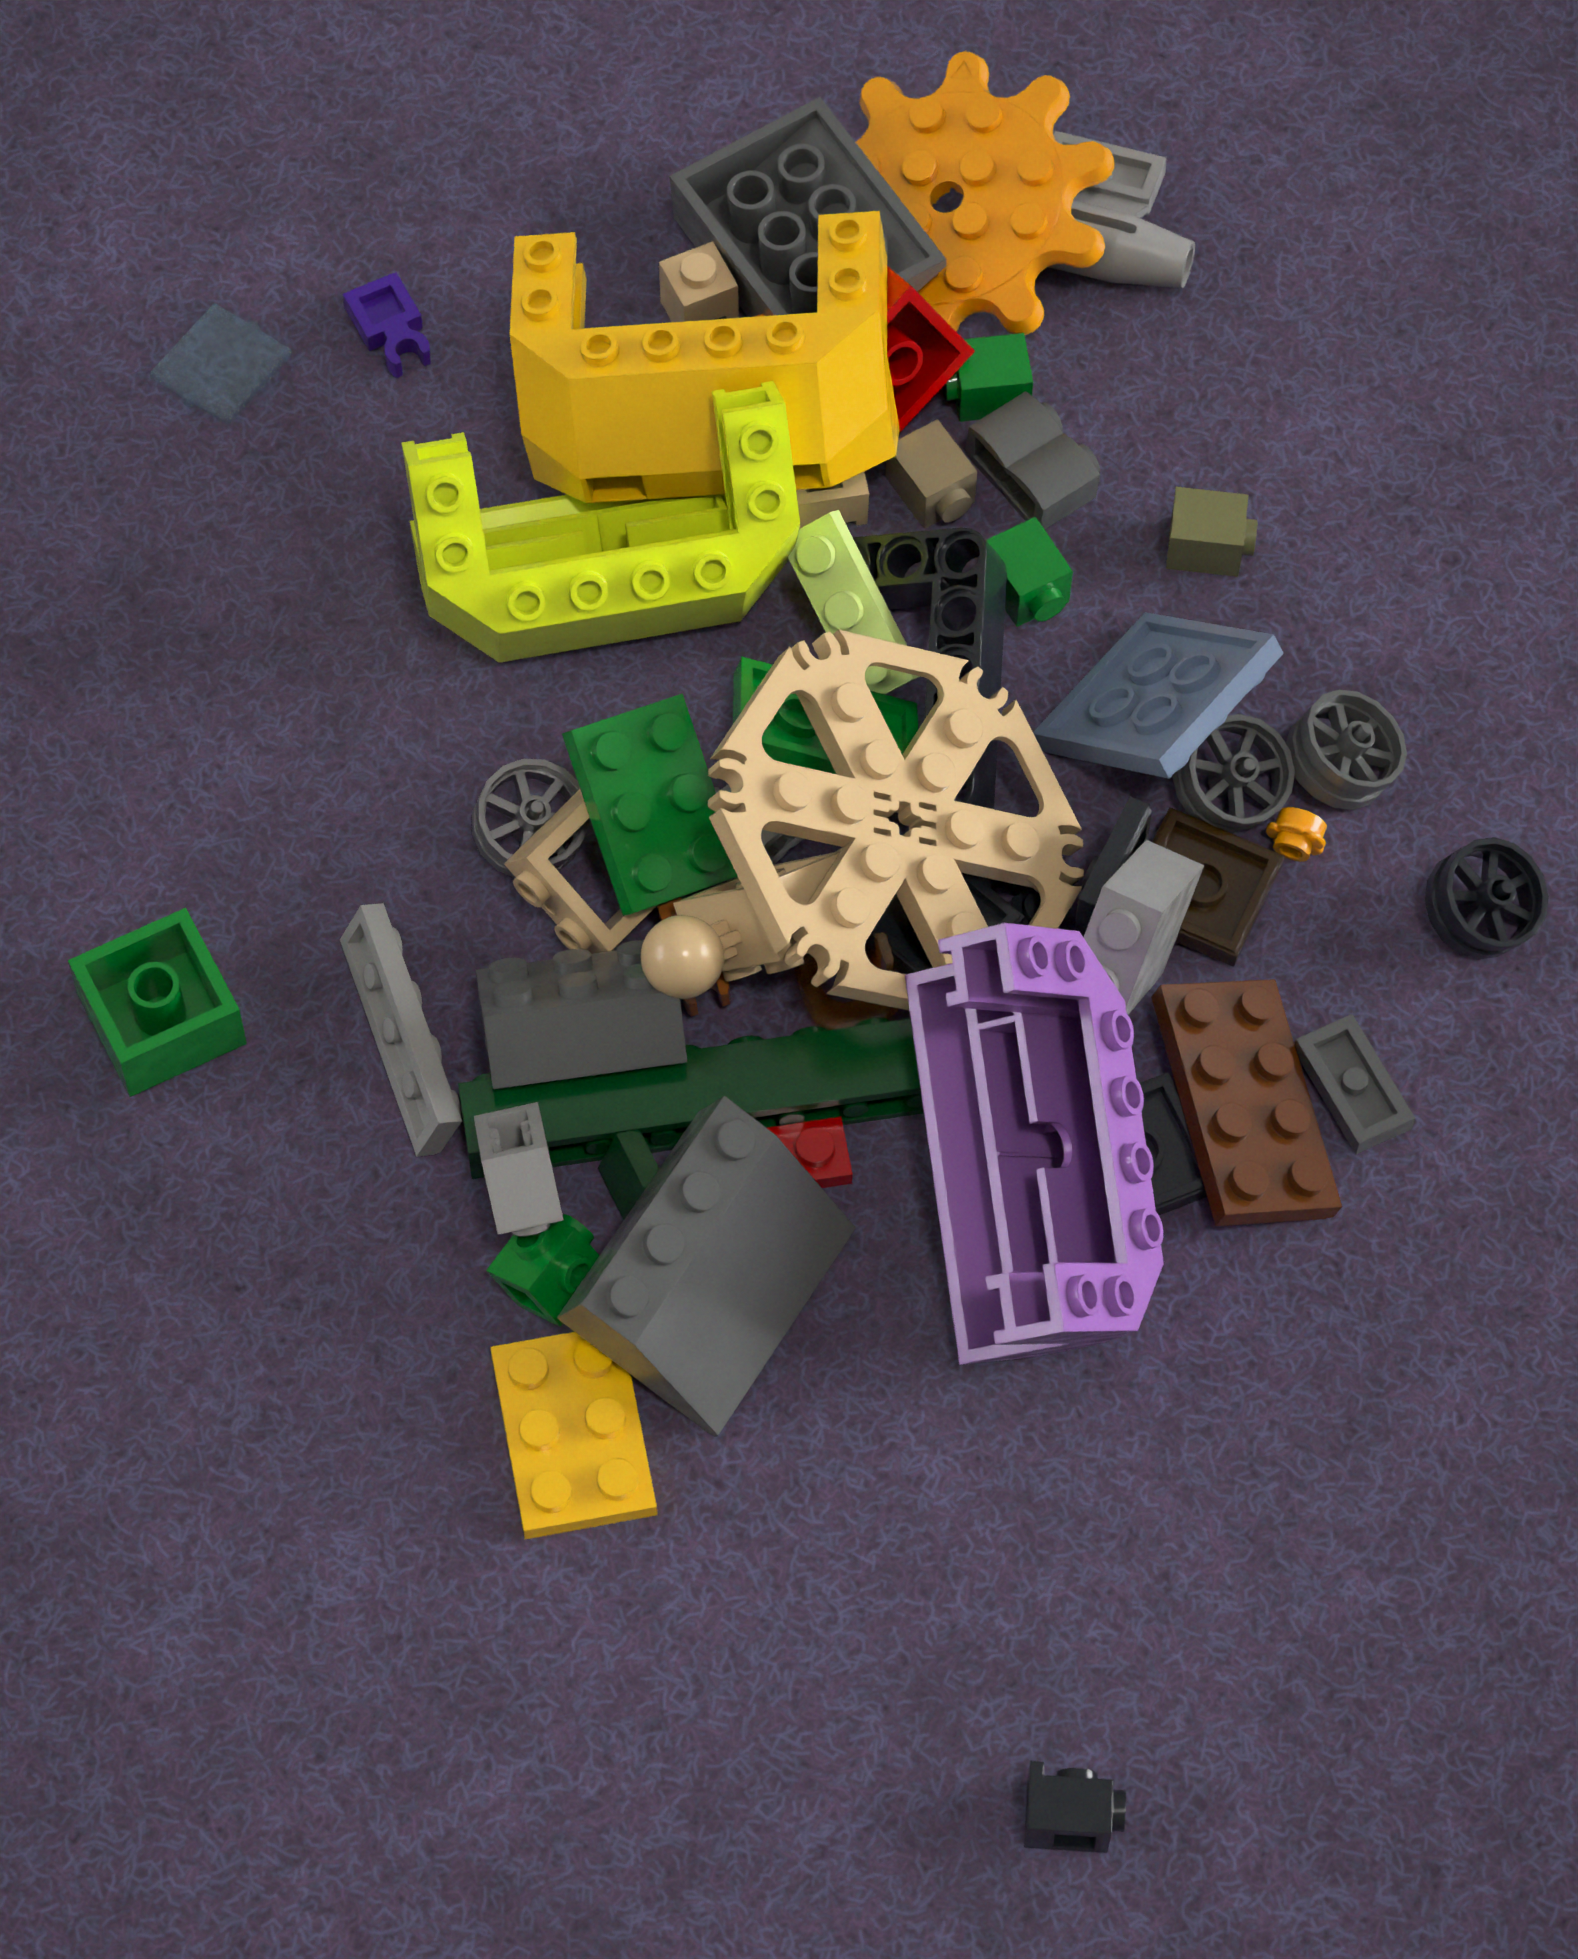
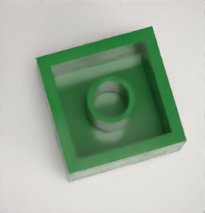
[68,907,247,1097]

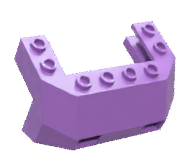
[905,923,1164,1365]

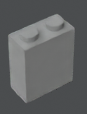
[1084,840,1204,1015]

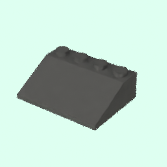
[669,97,946,317]
[557,1096,856,1437]

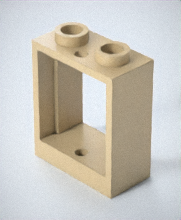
[504,789,657,954]

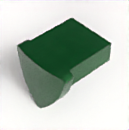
[598,1130,659,1220]

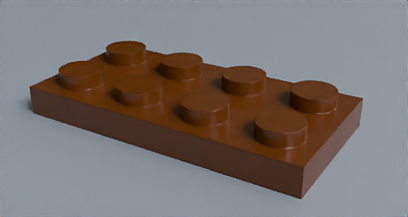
[1151,979,1342,1226]

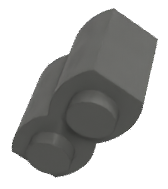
[965,392,1100,530]

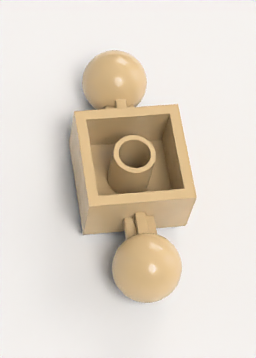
[640,847,843,999]

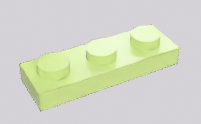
[788,510,920,694]

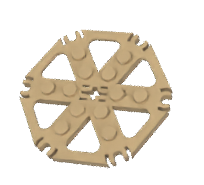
[708,629,1084,1010]

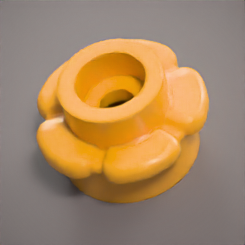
[1266,807,1327,862]

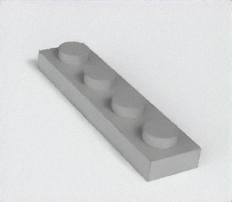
[340,903,462,1157]

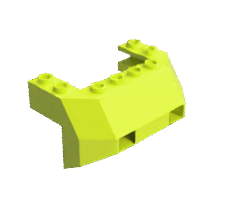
[401,381,800,663]

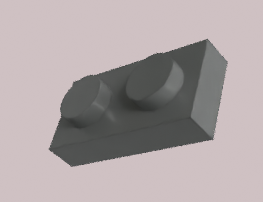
[1295,1014,1415,1154]

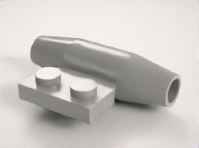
[960,131,1195,288]

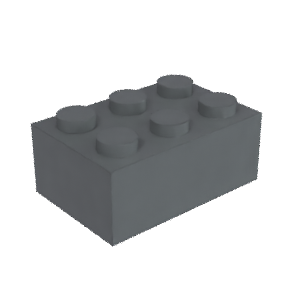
[476,940,687,1089]

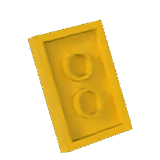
[490,1332,657,1539]

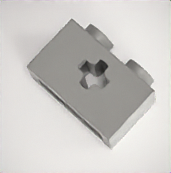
[474,1102,563,1236]

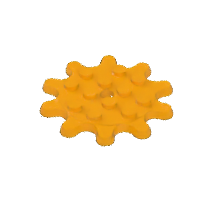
[856,51,1114,335]

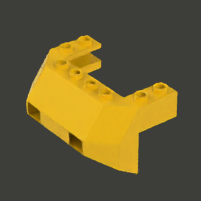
[509,211,900,503]

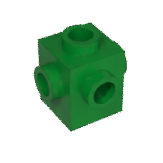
[486,1214,600,1327]

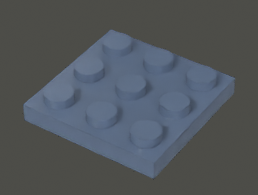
[1033,612,1284,778]

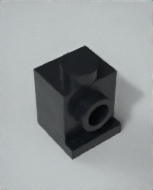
[1024,1761,1126,1853]

